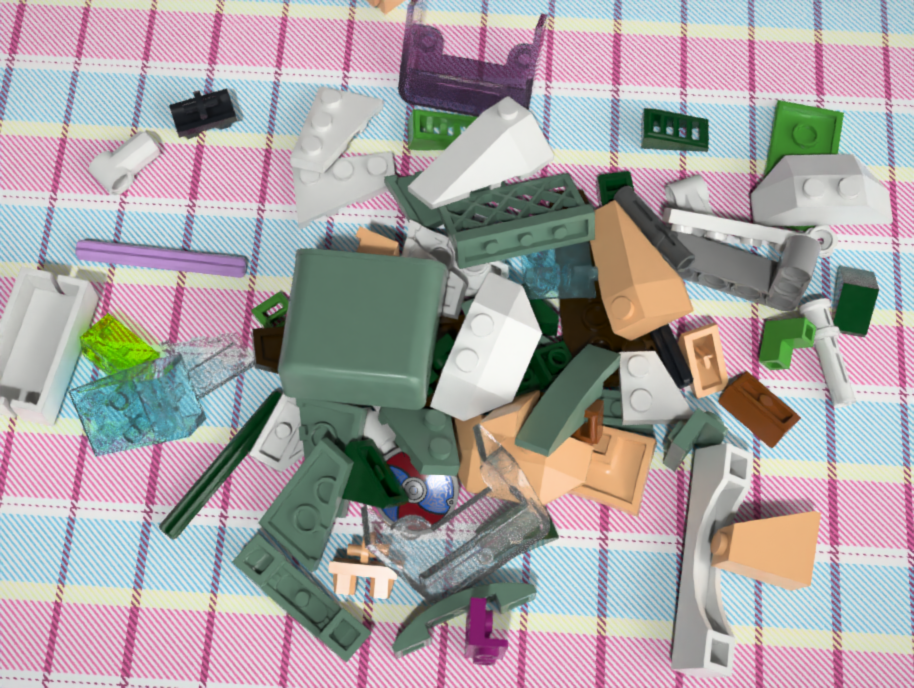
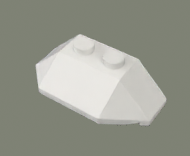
[750,154,893,227]
[430,272,542,421]

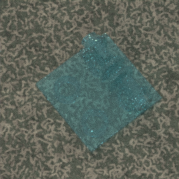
[520,241,598,299]

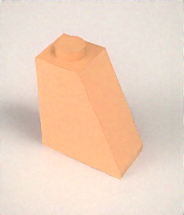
[710,511,821,591]

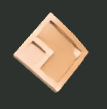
[568,422,657,517]

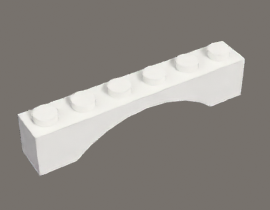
[671,443,754,678]

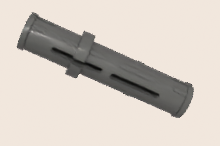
[613,186,695,272]

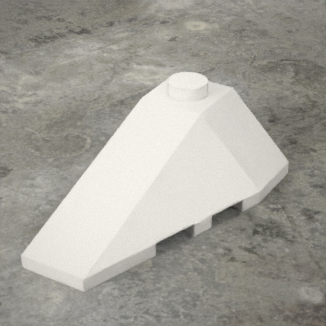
[408,96,554,209]

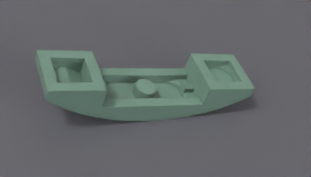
[232,533,372,663]
[392,582,537,659]

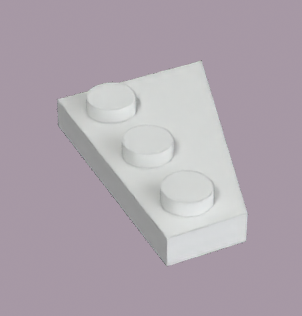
[290,86,384,173]

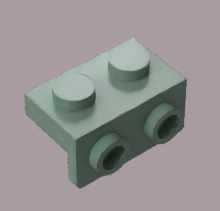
[663,408,728,472]

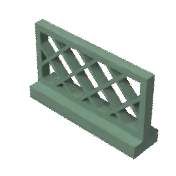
[437,173,595,269]

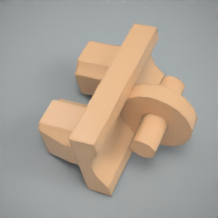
[328,534,401,599]

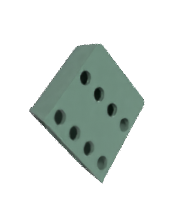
[278,248,449,410]

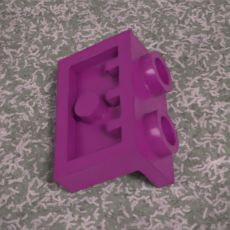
[464,597,508,666]

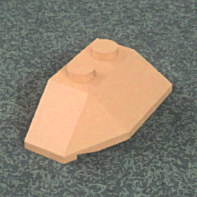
[451,415,593,508]

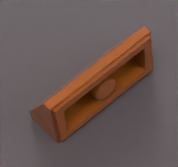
[718,371,801,448]

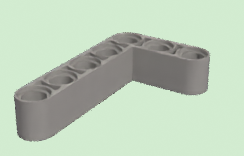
[641,231,821,311]

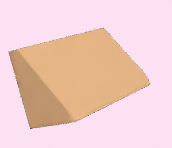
[478,390,540,438]

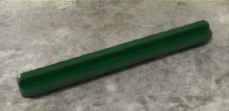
[159,391,282,540]

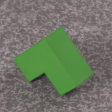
[759,317,816,370]

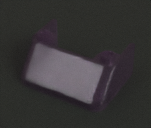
[398,0,548,117]

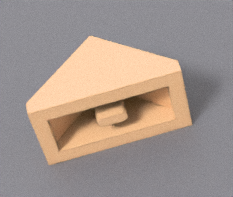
[678,322,729,399]

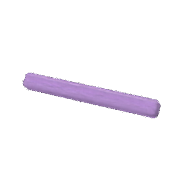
[75,240,247,278]

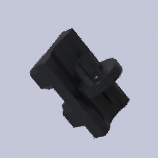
[169,88,237,139]

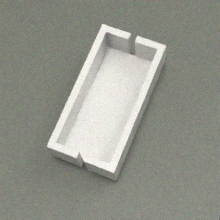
[0,266,99,427]

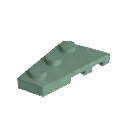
[296,398,368,518]
[258,437,354,573]

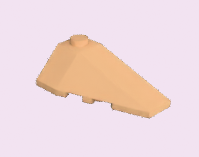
[590,200,694,341]

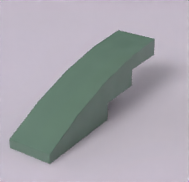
[515,344,621,457]

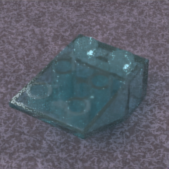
[68,353,207,457]

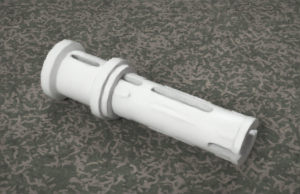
[799,298,857,408]

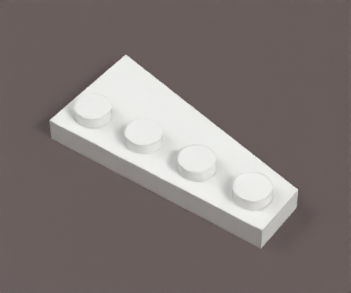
[662,207,811,252]

